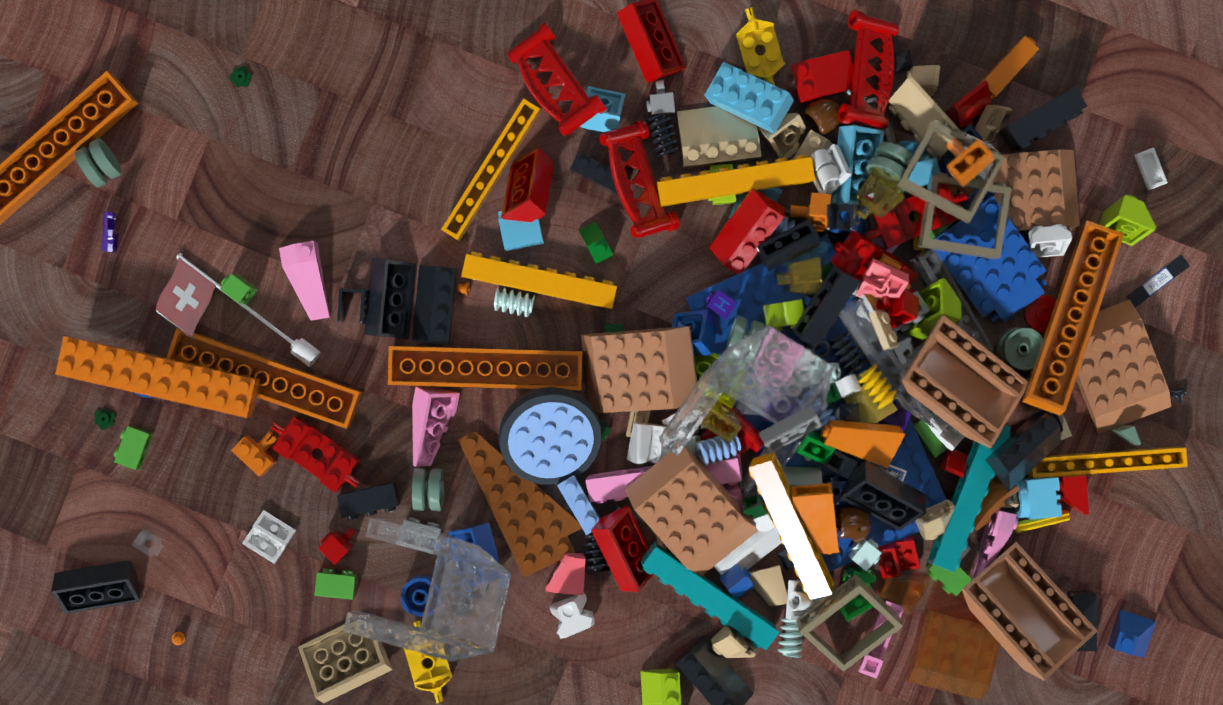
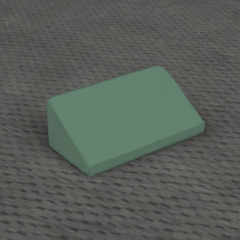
[1110,425,1141,445]

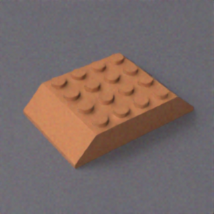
[975,149,1080,232]
[1076,299,1171,434]
[902,315,1029,448]
[581,326,700,413]
[625,441,758,576]
[962,542,1097,681]

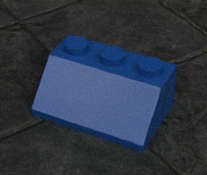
[448,522,504,587]

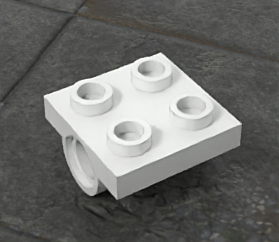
[811,144,852,194]
[786,579,827,620]

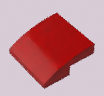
[877,535,921,579]

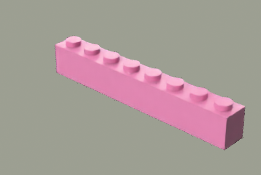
[586,454,743,504]

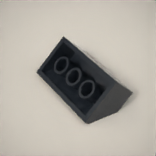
[364,258,416,339]
[412,265,458,345]
[985,411,1061,491]
[840,461,926,531]
[52,560,141,614]
[675,635,754,705]

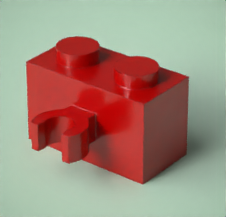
[876,290,919,329]
[318,528,356,565]

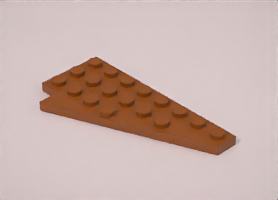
[458,431,582,577]

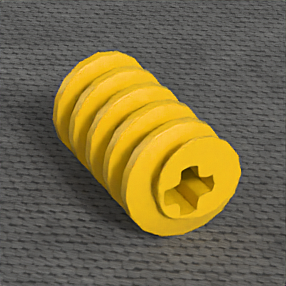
[858,365,897,409]

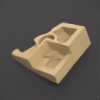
[975,105,1013,144]
[749,565,787,606]

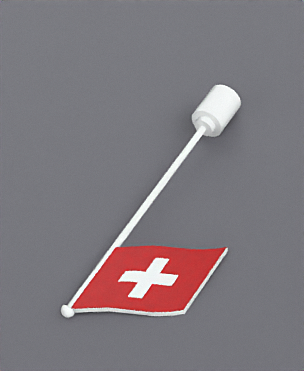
[156,253,321,367]

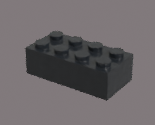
[1000,86,1087,151]

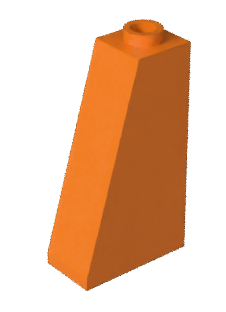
[977,36,1039,100]
[821,420,905,468]
[792,483,839,554]

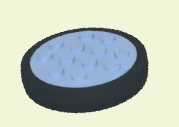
[499,387,601,485]

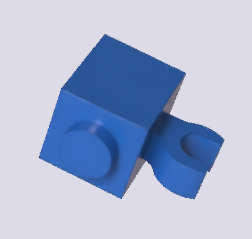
[719,564,754,599]

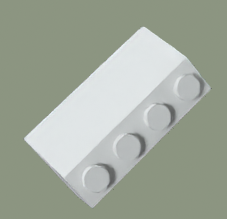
[714,516,781,576]

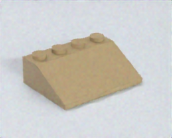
[887,76,959,161]
[677,106,761,169]
[298,613,393,703]

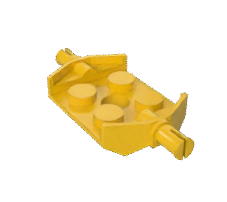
[736,7,785,86]
[404,620,453,703]

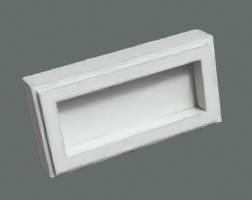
[1134,147,1168,190]

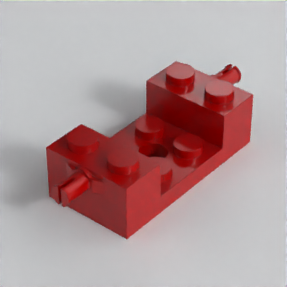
[866,184,967,250]
[830,230,918,297]
[270,416,360,493]

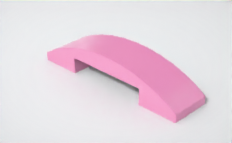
[858,600,904,679]

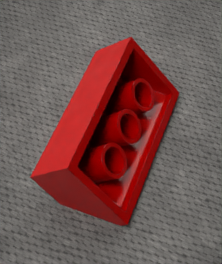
[617,0,686,83]
[501,148,554,223]
[709,187,785,274]
[591,506,654,592]

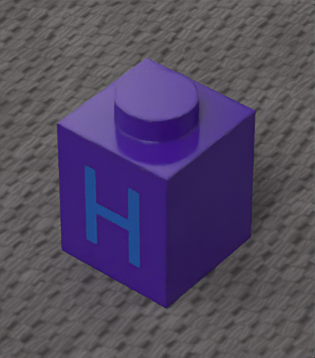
[705,290,737,319]

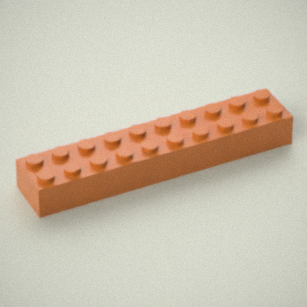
[0,71,139,225]
[1022,220,1124,415]
[166,328,363,429]
[55,336,260,418]
[388,346,583,390]

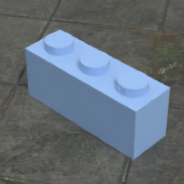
[557,475,601,535]

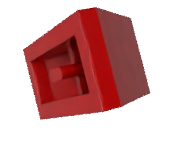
[938,449,968,478]

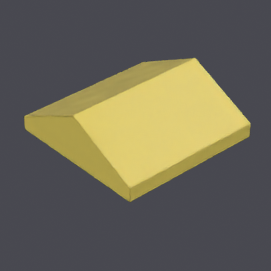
[845,383,897,424]

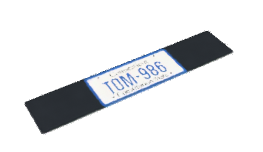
[1127,255,1189,308]

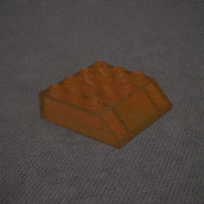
[906,607,1001,700]

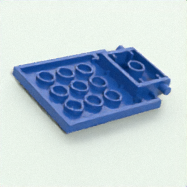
[933,195,1047,323]

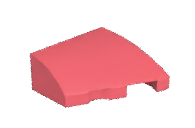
[855,258,909,298]
[545,553,585,595]

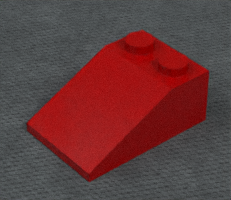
[791,50,854,104]
[944,80,991,129]

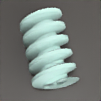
[494,287,535,317]
[778,618,803,658]

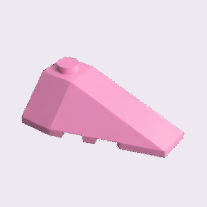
[279,241,330,320]
[412,386,460,467]
[971,510,1018,580]

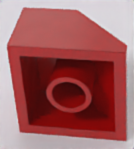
[1055,475,1089,515]

